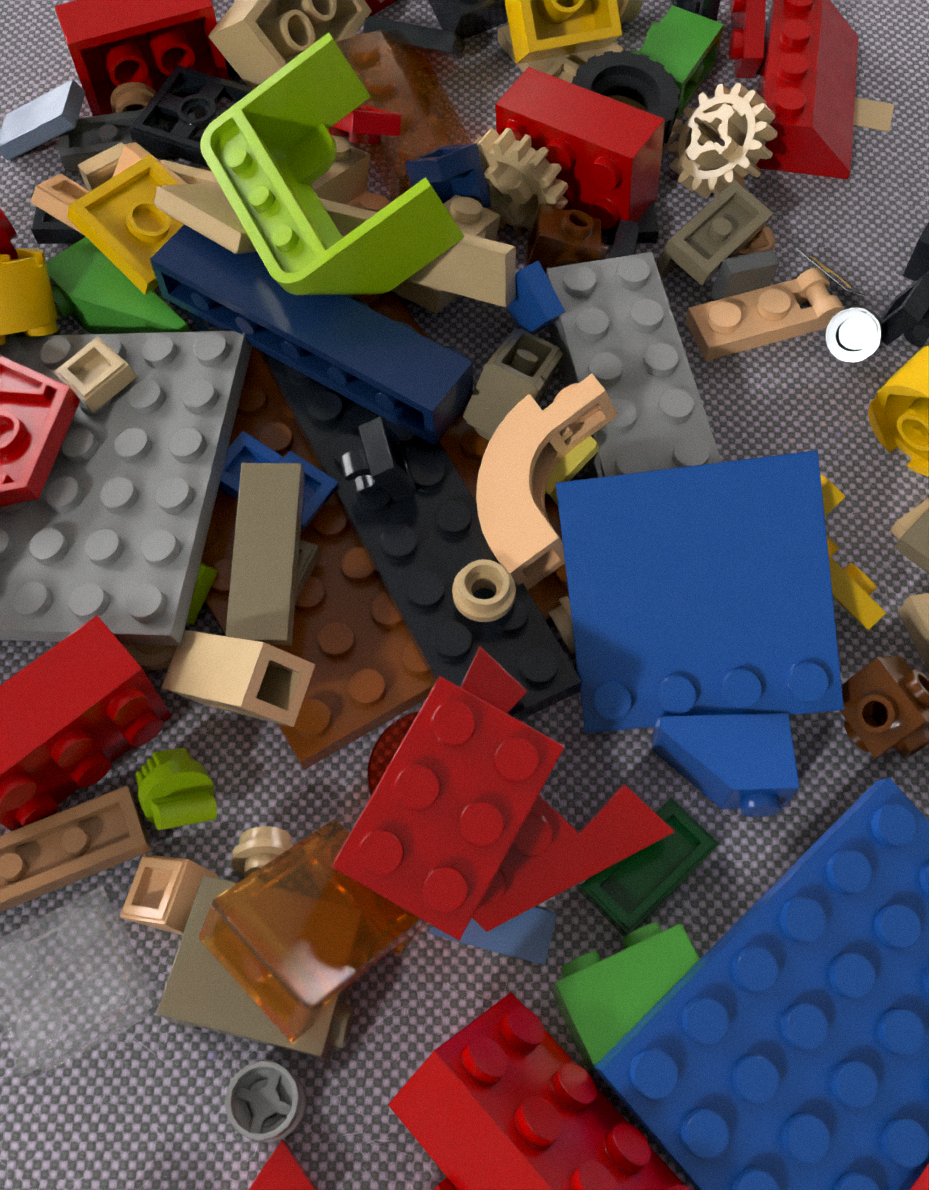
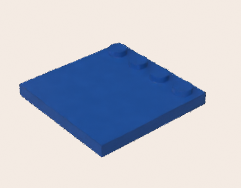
[556,450,844,733]

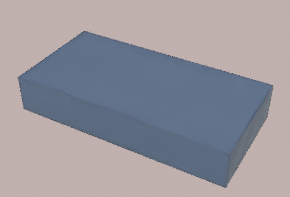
[0,79,86,160]

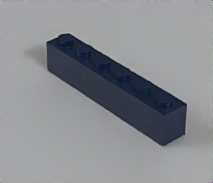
[150,224,473,446]

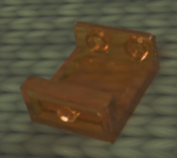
[198,819,424,1043]

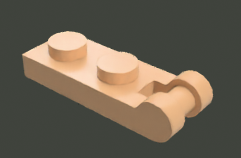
[685,267,845,361]

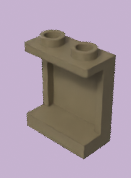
[156,875,373,1063]

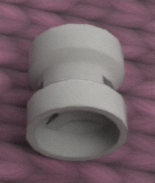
[225,1061,308,1144]

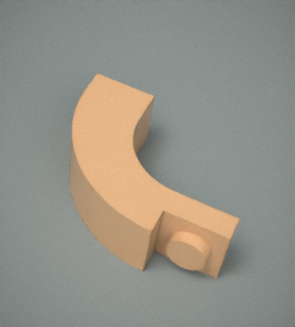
[476,374,618,590]

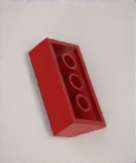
[756,0,859,179]

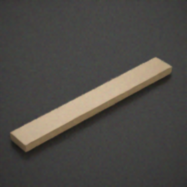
[160,160,516,307]

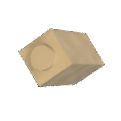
[161,630,316,727]

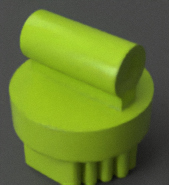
[135,748,217,830]

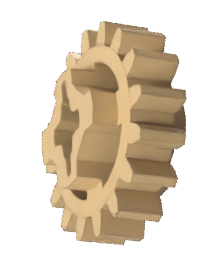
[668,83,778,199]
[473,128,568,236]

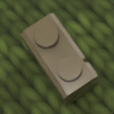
[463,328,563,440]

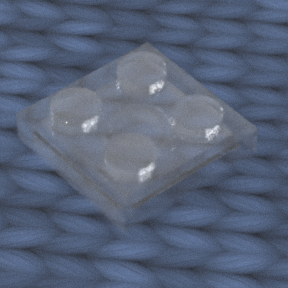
[0,886,158,1080]

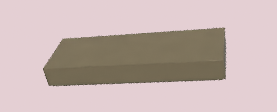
[225,463,305,646]

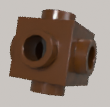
[524,203,607,273]
[839,655,929,759]

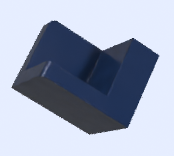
[405,143,491,208]

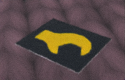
[797,249,865,296]

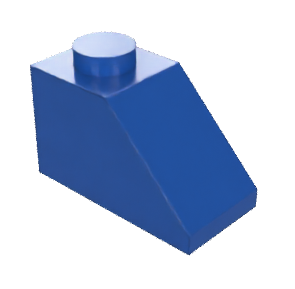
[651,713,799,817]

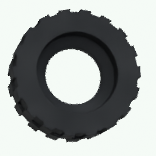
[572,50,680,149]

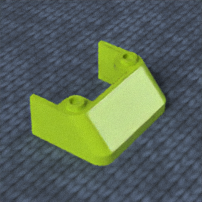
[200,32,465,295]

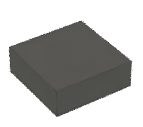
[710,250,779,301]

